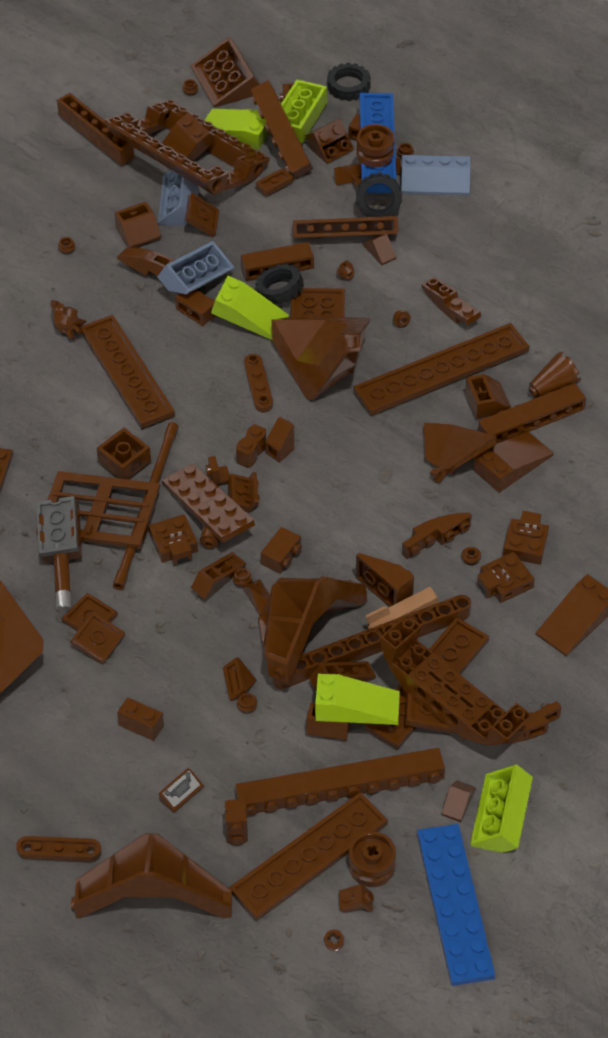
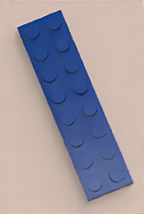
[360,93,396,193]
[417,824,495,986]

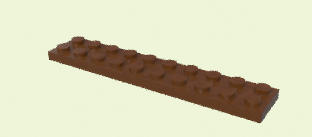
[353,323,530,415]

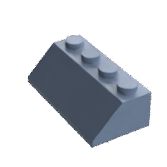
[401,155,470,195]
[158,170,199,226]
[157,241,235,294]

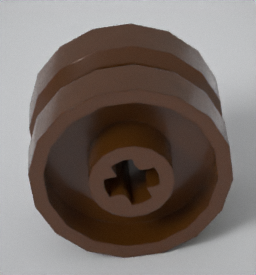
[356,124,394,168]
[349,831,396,887]

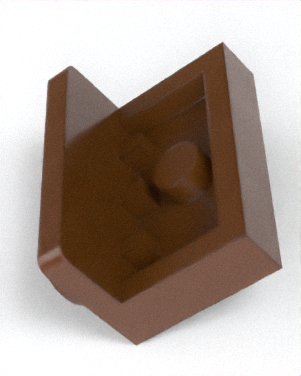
[228,472,260,512]

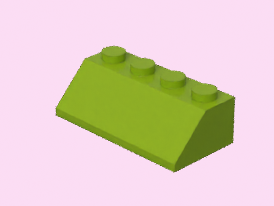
[281,80,328,144]
[470,764,533,853]

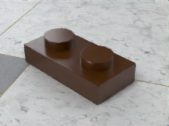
[256,168,293,196]

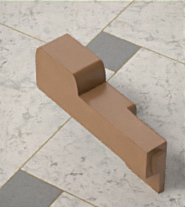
[365,587,439,629]

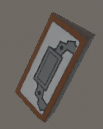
[159,768,204,813]

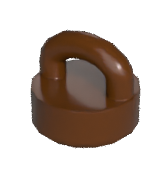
[337,261,354,280]

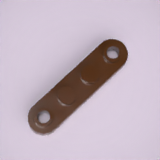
[244,354,273,413]
[16,836,102,862]

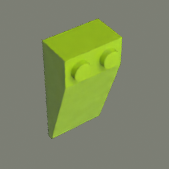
[205,109,270,150]
[211,276,289,340]
[315,674,400,725]

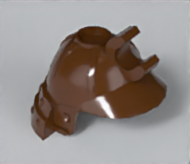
[50,300,87,340]

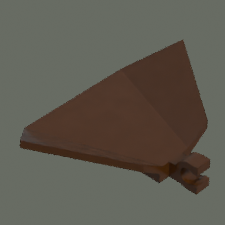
[424,422,497,484]

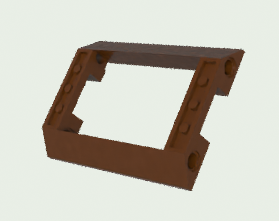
[104,99,270,195]

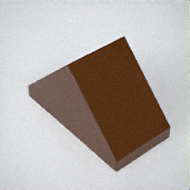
[362,234,396,266]
[442,780,476,822]

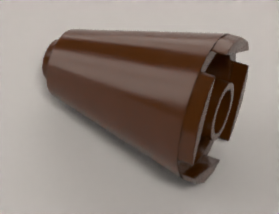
[528,351,581,397]

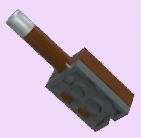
[36,496,82,612]

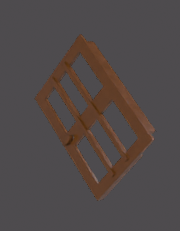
[36,471,161,549]

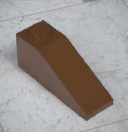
[191,552,246,599]
[309,661,376,691]

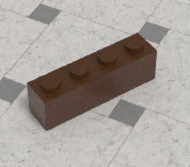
[241,242,314,282]

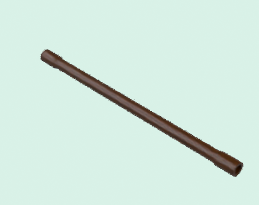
[113,422,179,590]

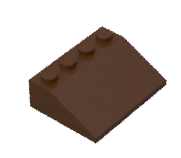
[190,36,260,108]

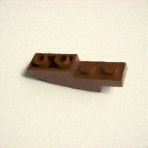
[117,248,175,276]
[421,277,481,325]
[402,513,472,559]
[502,701,562,744]

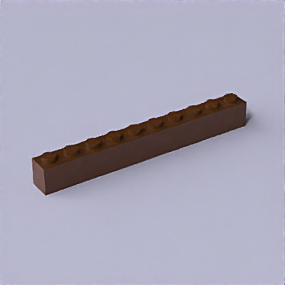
[235,748,445,816]

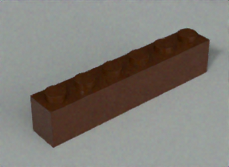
[251,80,313,178]
[57,93,134,166]
[293,216,398,238]
[478,383,586,443]

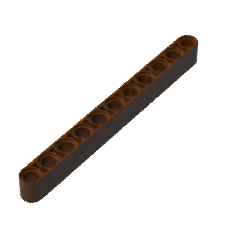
[273,594,471,689]

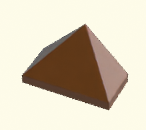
[242,579,269,616]
[223,657,257,701]

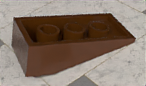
[473,431,554,493]
[535,574,608,657]

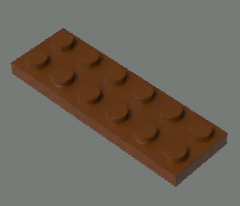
[162,463,255,543]

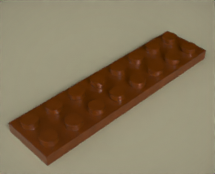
[80,315,175,429]
[364,617,489,750]
[229,792,388,921]

